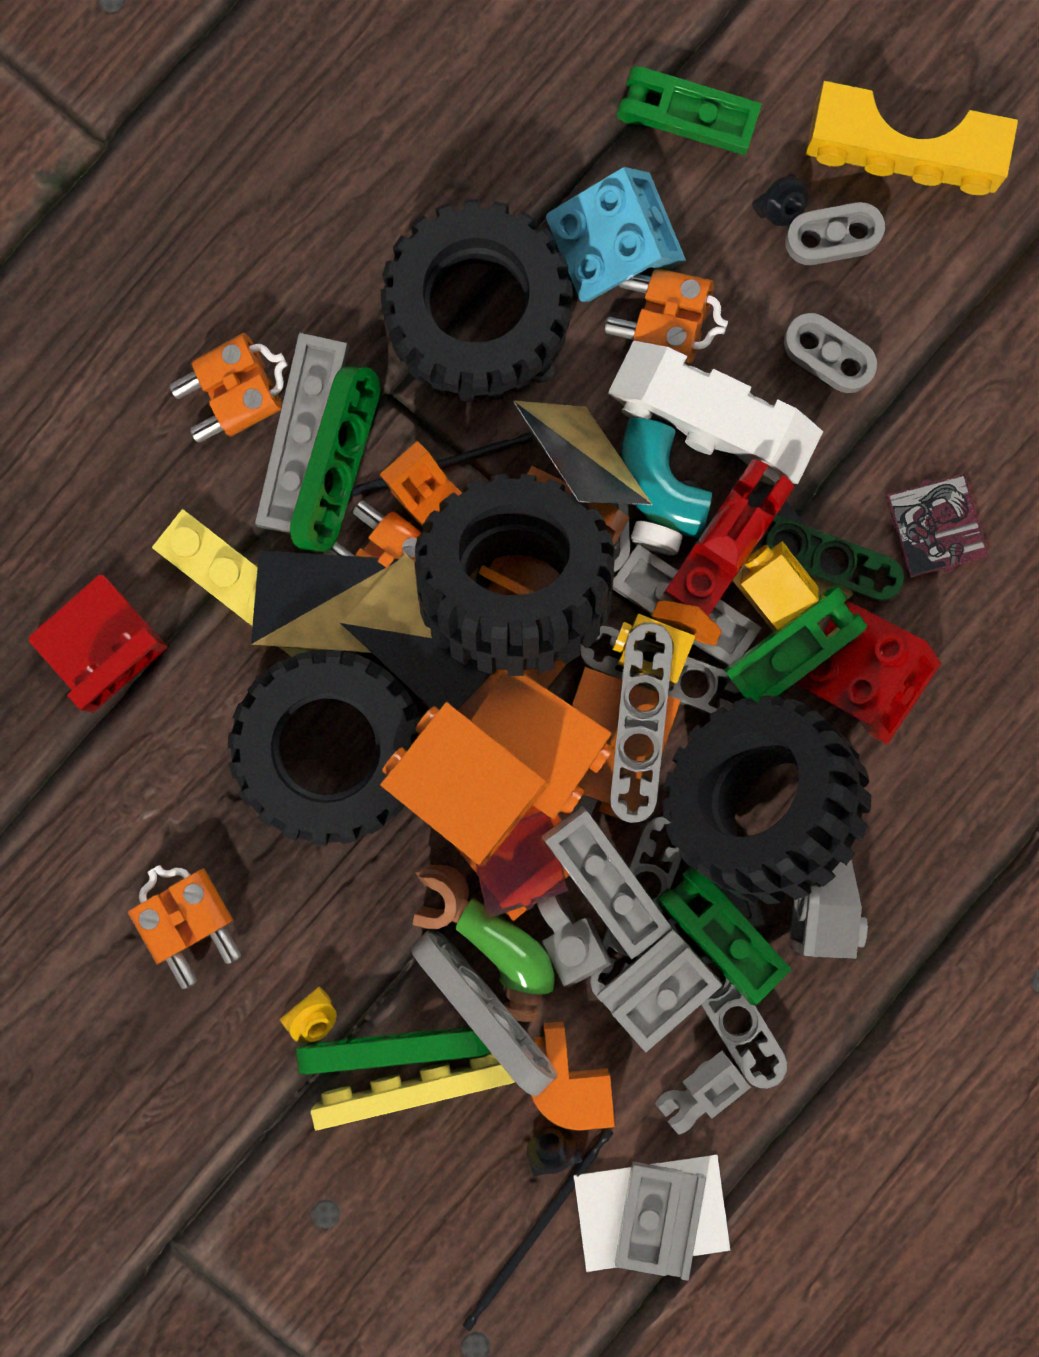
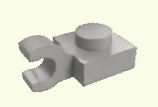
[537,892,613,987]
[655,1051,751,1135]

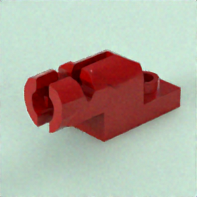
[663,459,794,616]

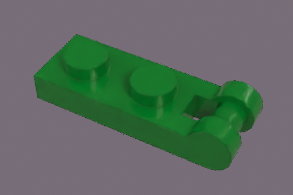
[616,66,762,156]
[724,585,868,703]
[656,866,792,1005]

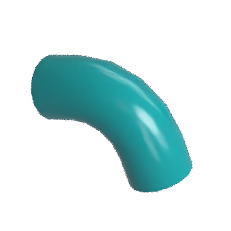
[621,418,712,540]

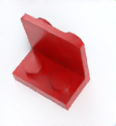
[28,575,168,713]
[795,601,942,745]

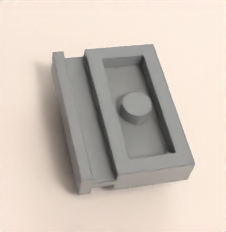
[596,927,723,1052]
[615,1161,706,1281]

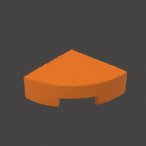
[652,600,722,646]

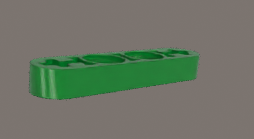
[290,366,380,552]
[295,1026,491,1074]

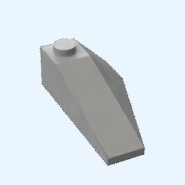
[788,860,868,959]

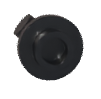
[752,173,808,226]
[527,1127,582,1177]

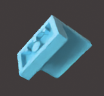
[546,167,686,302]

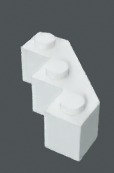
[608,341,823,485]

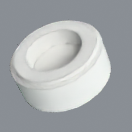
[630,521,683,556]

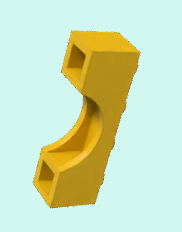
[805,81,1018,195]

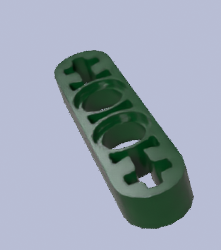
[749,505,904,602]

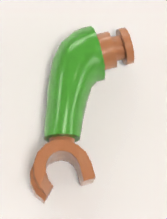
[413,865,555,1022]

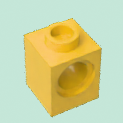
[741,541,819,630]
[613,613,695,686]

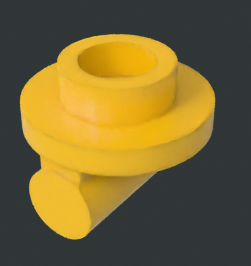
[280,986,337,1043]

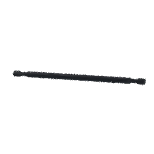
[320,432,533,506]
[462,1128,614,1331]

